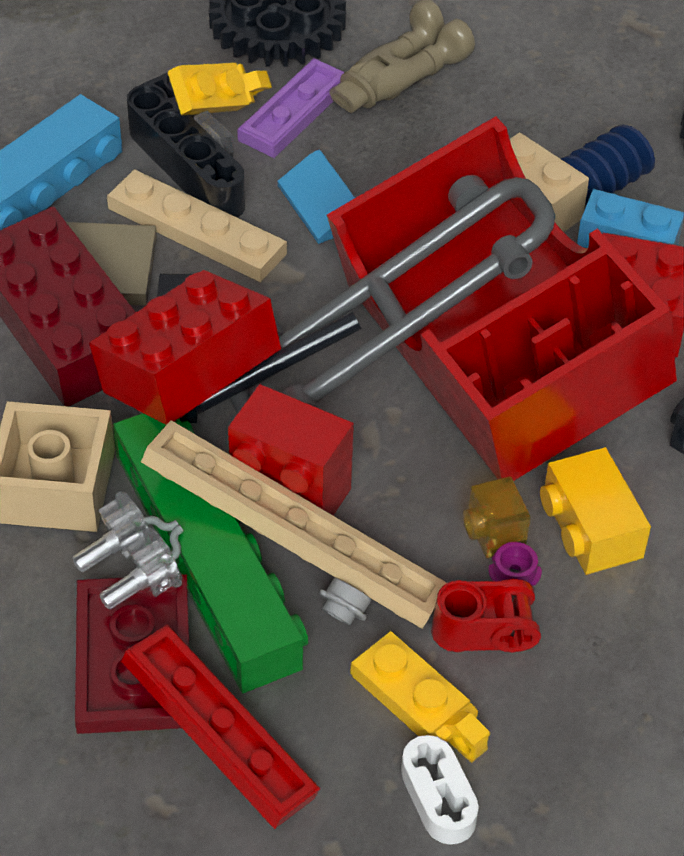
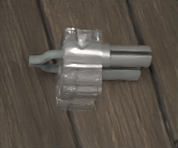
[73,491,184,609]

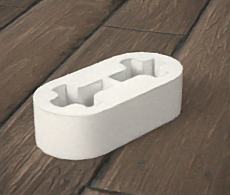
[401,735,479,845]

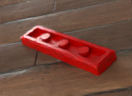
[121,624,320,829]

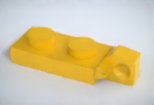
[167,63,272,115]
[350,631,490,763]

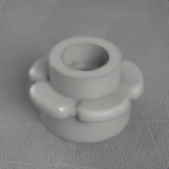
[319,578,371,626]

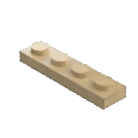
[107,169,287,283]

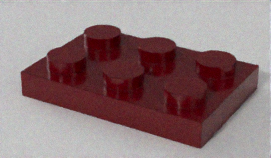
[75,574,190,734]

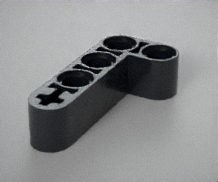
[127,73,245,218]

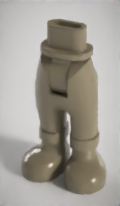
[330,0,475,113]

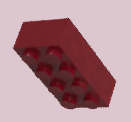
[0,206,136,407]

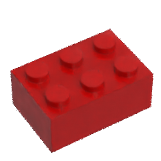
[89,270,281,425]

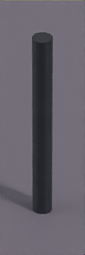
[198,311,362,414]

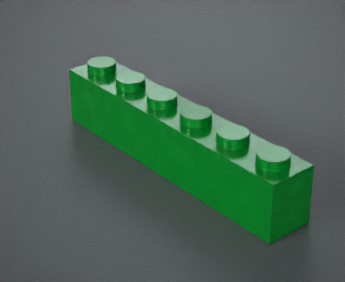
[113,413,308,694]

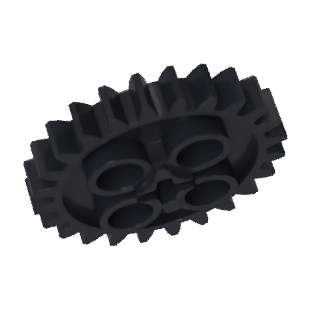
[209,0,346,67]

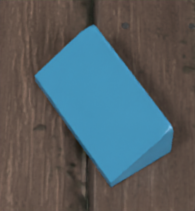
[278,150,355,244]

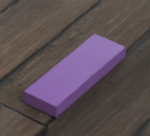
[238,58,345,158]

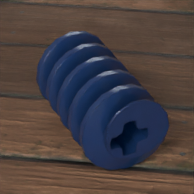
[560,124,655,206]

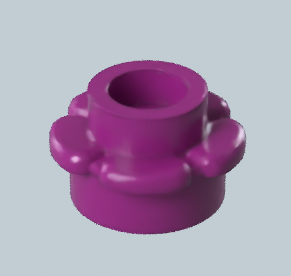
[488,542,542,586]

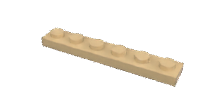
[141,420,447,629]

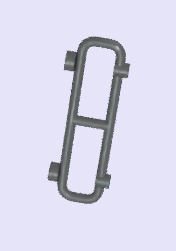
[230,175,555,414]

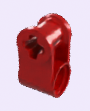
[431,579,541,653]

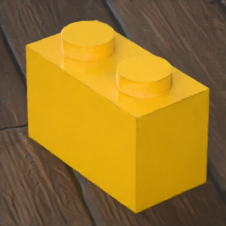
[540,447,651,575]

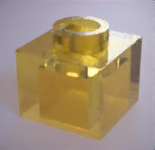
[463,476,531,559]

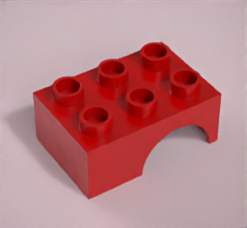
[327,116,677,487]

